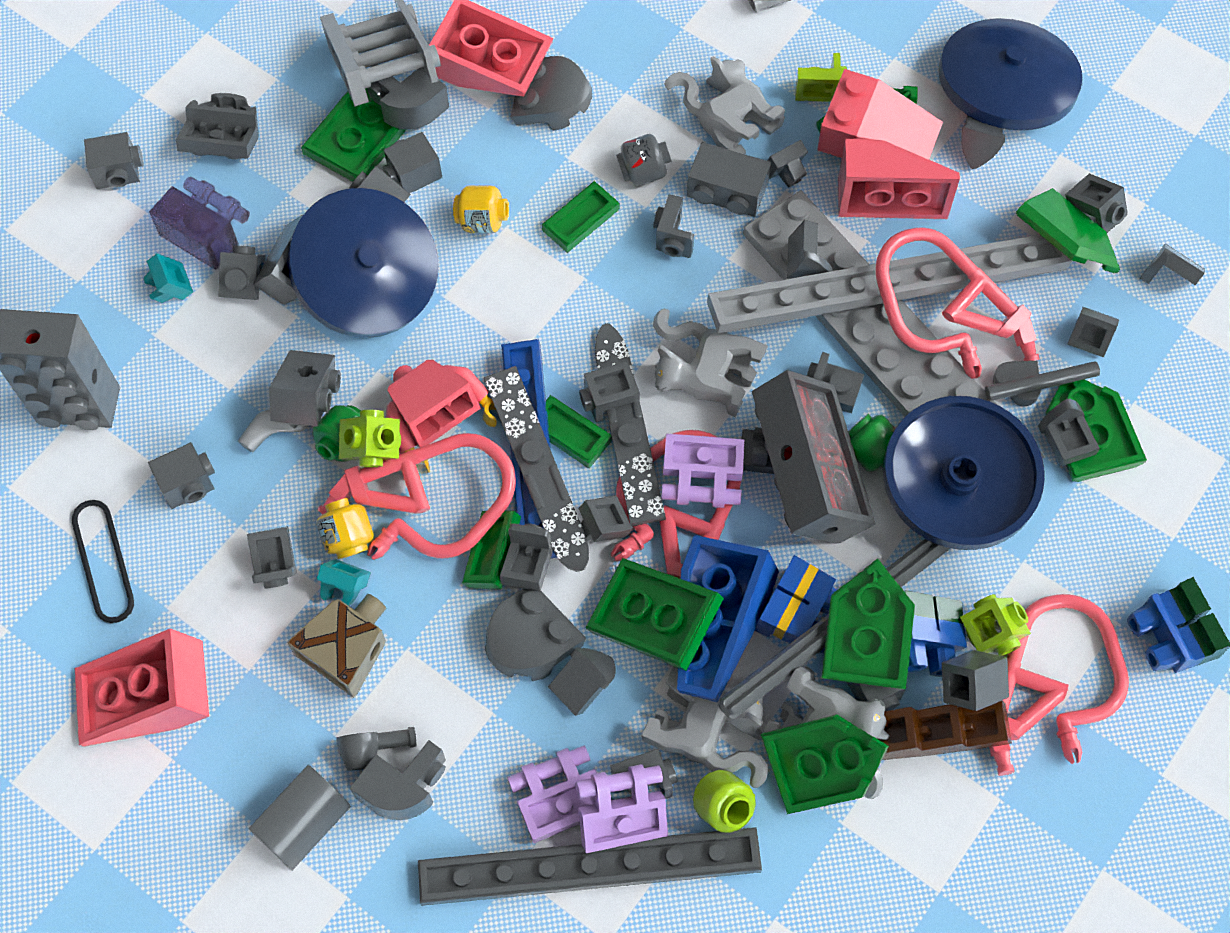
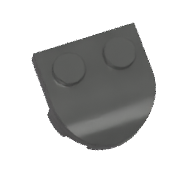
[510,56,592,131]
[176,93,259,159]
[485,588,586,681]

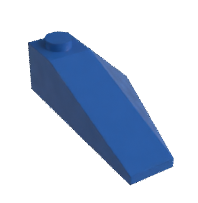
[677,535,779,702]

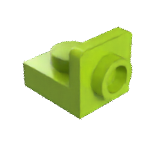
[795,53,847,102]

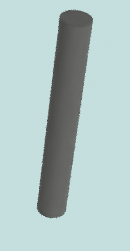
[985,361,1100,401]

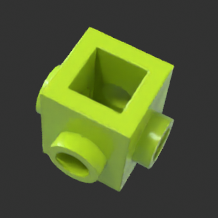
[339,410,401,467]
[960,594,1031,656]

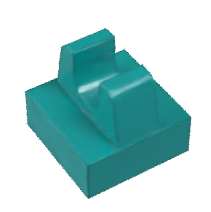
[143,253,193,303]
[316,559,371,606]

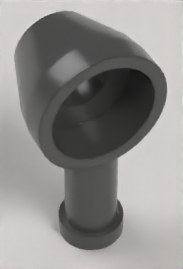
[336,727,417,771]

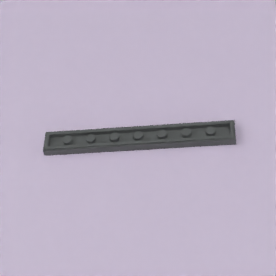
[418,827,762,906]

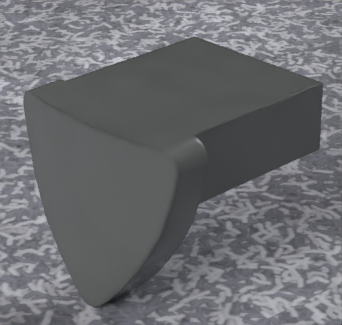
[961,115,1005,169]
[787,220,833,279]
[1140,243,1205,286]
[1038,399,1100,466]
[548,648,616,716]

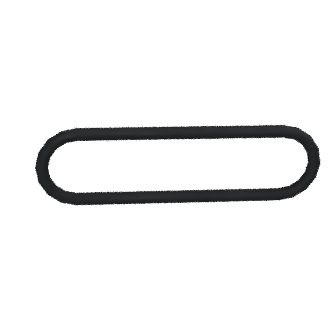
[72,500,134,623]

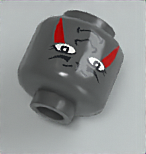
[616,134,672,186]

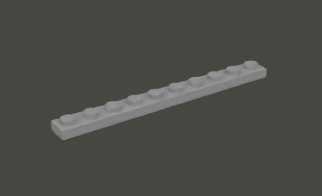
[707,234,1072,333]

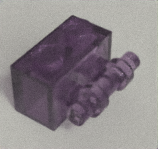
[149,176,250,270]

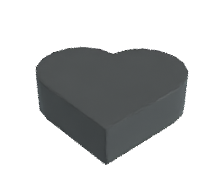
[993,361,1041,406]

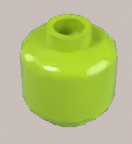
[693,770,756,833]

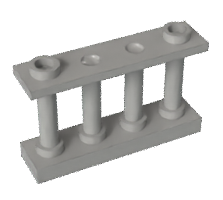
[320,0,441,106]

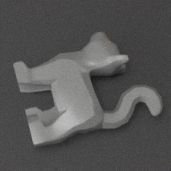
[664,56,785,154]
[653,308,768,418]
[641,666,768,788]
[760,666,889,799]

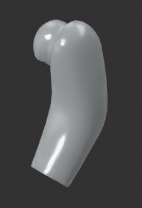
[238,410,309,453]

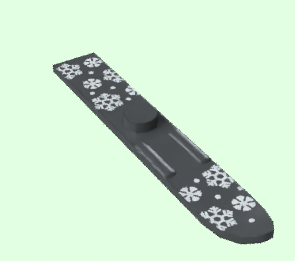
[595,323,666,526]
[484,366,589,572]

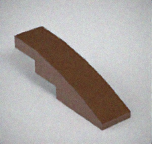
[877,700,1012,760]

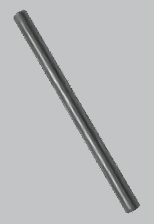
[719,539,951,719]

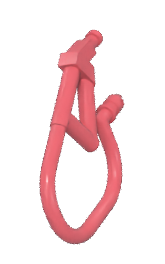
[875,227,1040,379]
[611,430,741,579]
[317,433,516,560]
[989,594,1129,776]

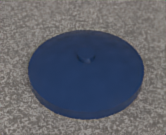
[939,18,1083,130]
[287,188,439,338]
[883,396,1045,550]

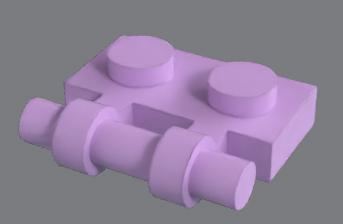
[661,433,744,508]
[507,745,597,843]
[575,764,668,853]

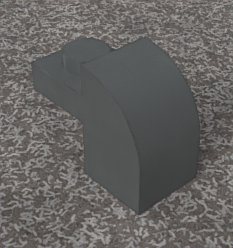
[367,64,449,130]
[350,740,446,820]

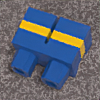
[755,555,838,653]

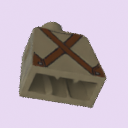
[287,594,387,698]

